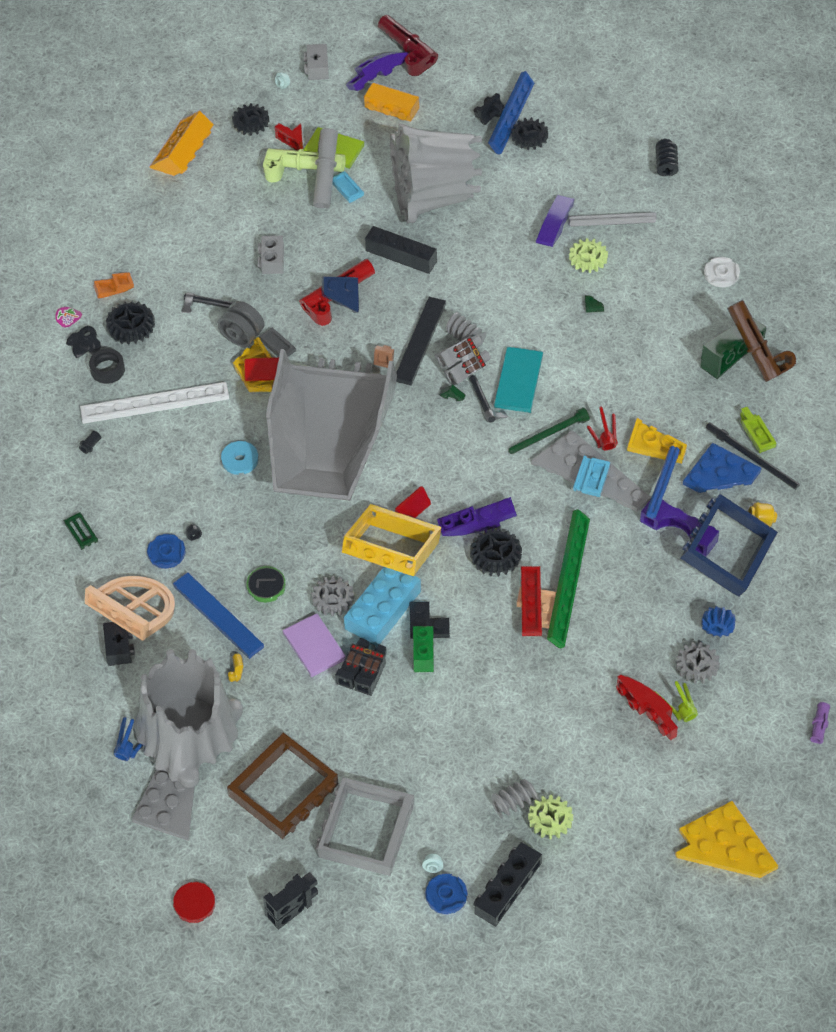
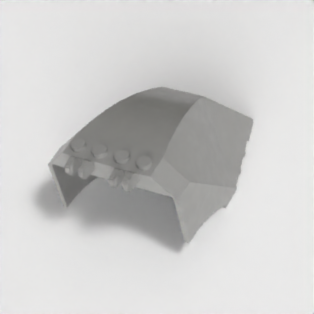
[266,349,397,501]

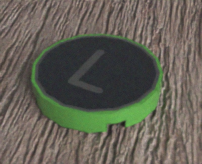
[247,567,286,603]

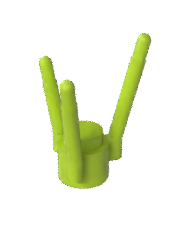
[655,681,698,722]

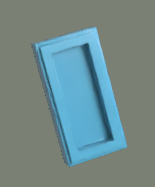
[332,171,364,203]

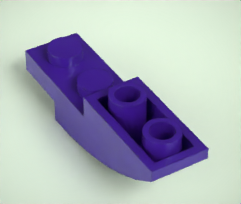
[346,52,408,91]
[437,497,517,536]

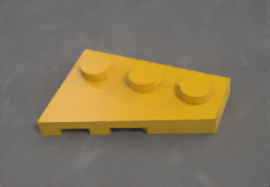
[627,418,687,464]

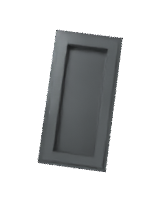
[259,327,296,357]

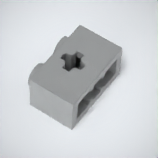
[304,44,329,80]

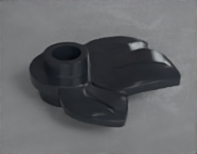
[66,326,101,358]

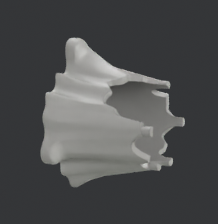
[390,124,482,224]
[133,649,243,788]

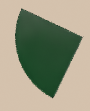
[585,295,604,313]
[439,384,466,401]

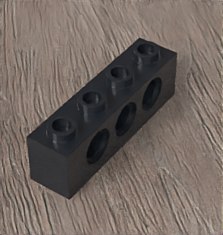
[473,842,542,927]

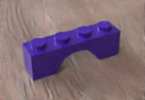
[640,499,719,557]

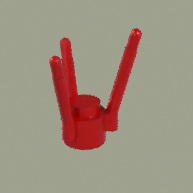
[587,406,618,451]

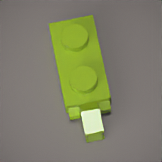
[740,406,777,453]

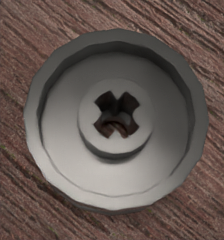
[217,301,265,348]

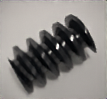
[656,138,679,176]

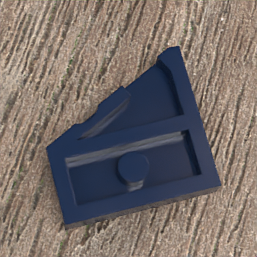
[322,277,359,313]

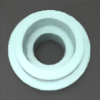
[275,72,290,89]
[422,854,443,873]

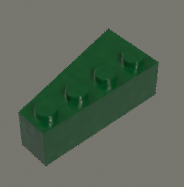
[700,318,766,379]

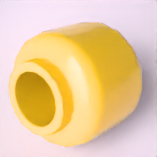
[748,502,777,527]

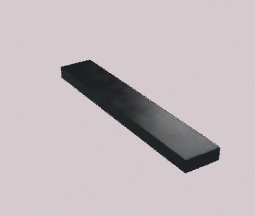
[396,296,446,386]

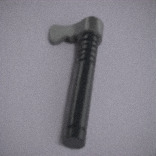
[181,292,233,313]
[469,375,508,423]

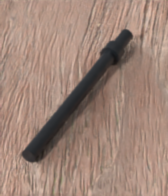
[706,422,800,490]

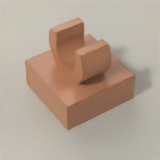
[373,345,394,368]

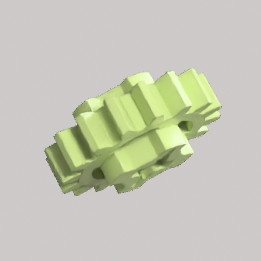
[569,238,608,273]
[528,795,573,840]

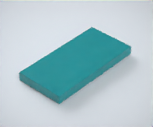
[494,347,543,413]

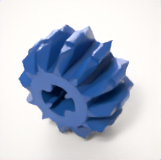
[702,606,736,638]

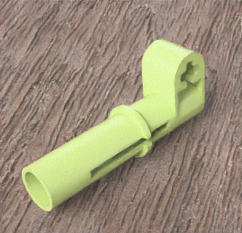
[263,148,346,182]

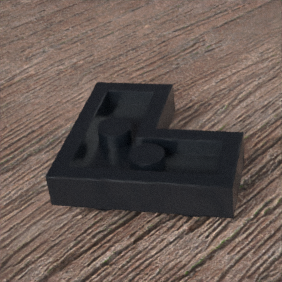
[410,602,450,639]

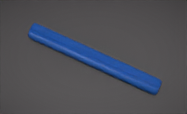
[646,446,679,519]

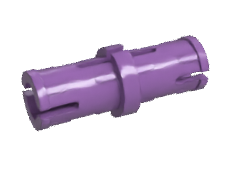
[810,702,830,744]

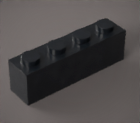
[365,226,437,274]

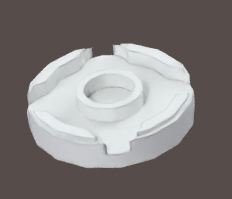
[704,257,740,288]

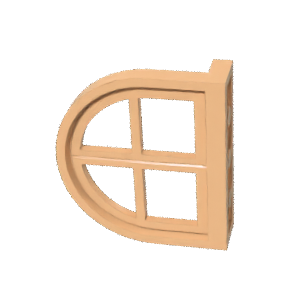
[85,576,175,641]

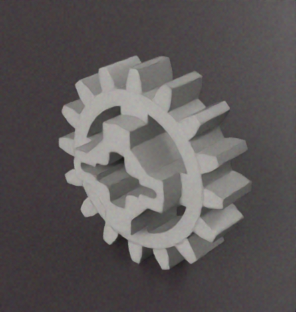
[311,576,354,616]
[676,642,720,684]

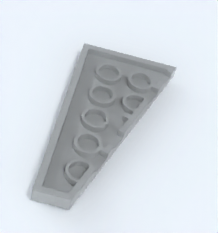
[531,430,651,512]
[132,770,195,841]

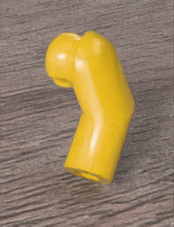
[228,654,244,682]

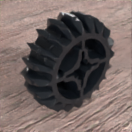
[106,301,155,345]
[470,527,522,577]

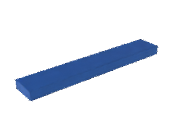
[488,71,535,155]
[173,572,264,659]

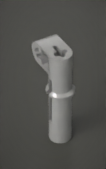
[313,128,338,208]

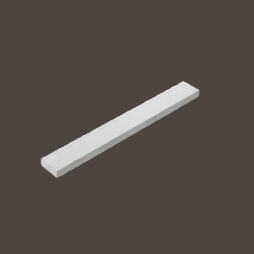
[80,382,229,424]

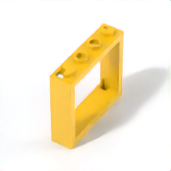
[342,504,441,576]

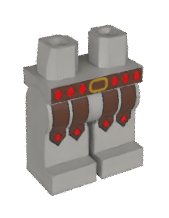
[434,335,491,385]

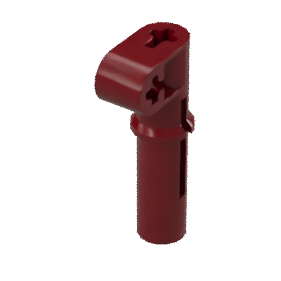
[378,15,438,76]

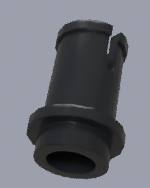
[79,430,102,454]

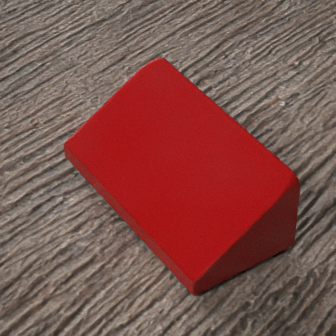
[244,357,279,382]
[395,486,431,518]

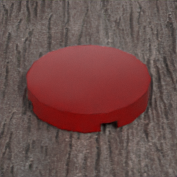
[173,882,215,923]

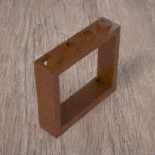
[227,732,339,839]

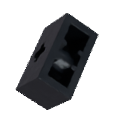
[103,622,135,666]

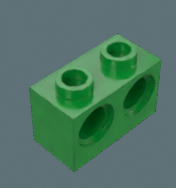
[413,626,434,672]

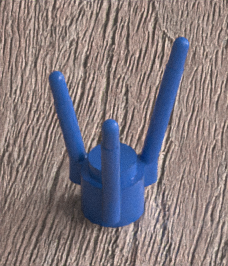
[114,717,143,761]

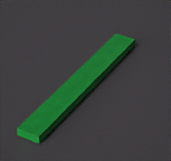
[547,509,590,649]

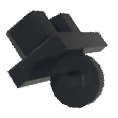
[473,93,504,125]

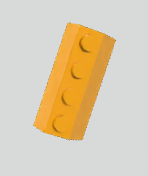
[149,110,214,176]

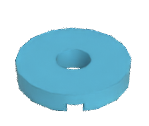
[221,441,259,475]

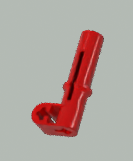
[299,259,375,326]

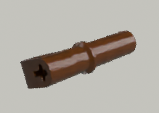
[727,300,796,382]

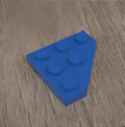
[683,443,762,493]

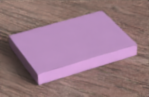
[283,613,346,677]

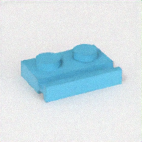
[573,456,610,497]

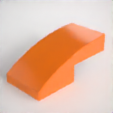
[93,272,134,299]

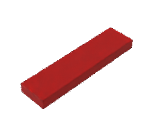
[521,566,542,636]

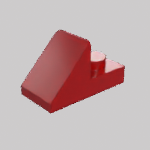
[275,123,303,151]

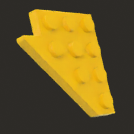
[675,801,778,878]

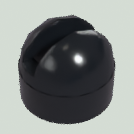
[185,524,202,541]

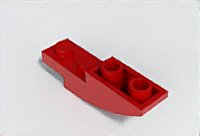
[616,675,678,741]

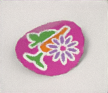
[55,307,82,328]

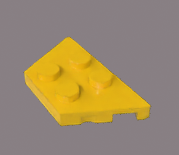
[233,337,275,392]

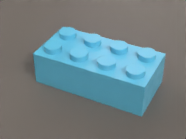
[344,567,421,646]

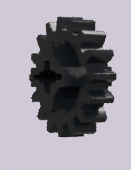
[232,103,270,136]
[511,117,548,150]

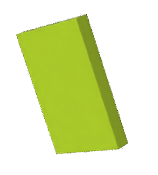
[303,127,364,169]

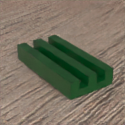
[63,512,98,550]

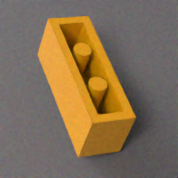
[364,83,419,122]

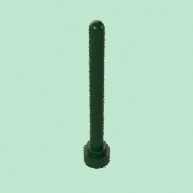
[508,407,590,454]

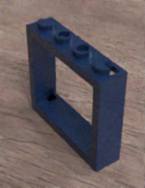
[680,494,778,597]

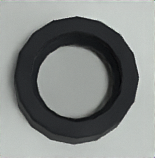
[89,348,125,384]

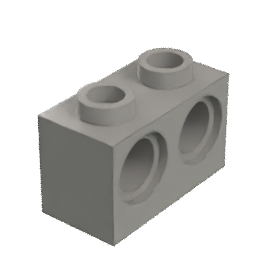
[258,235,284,274]

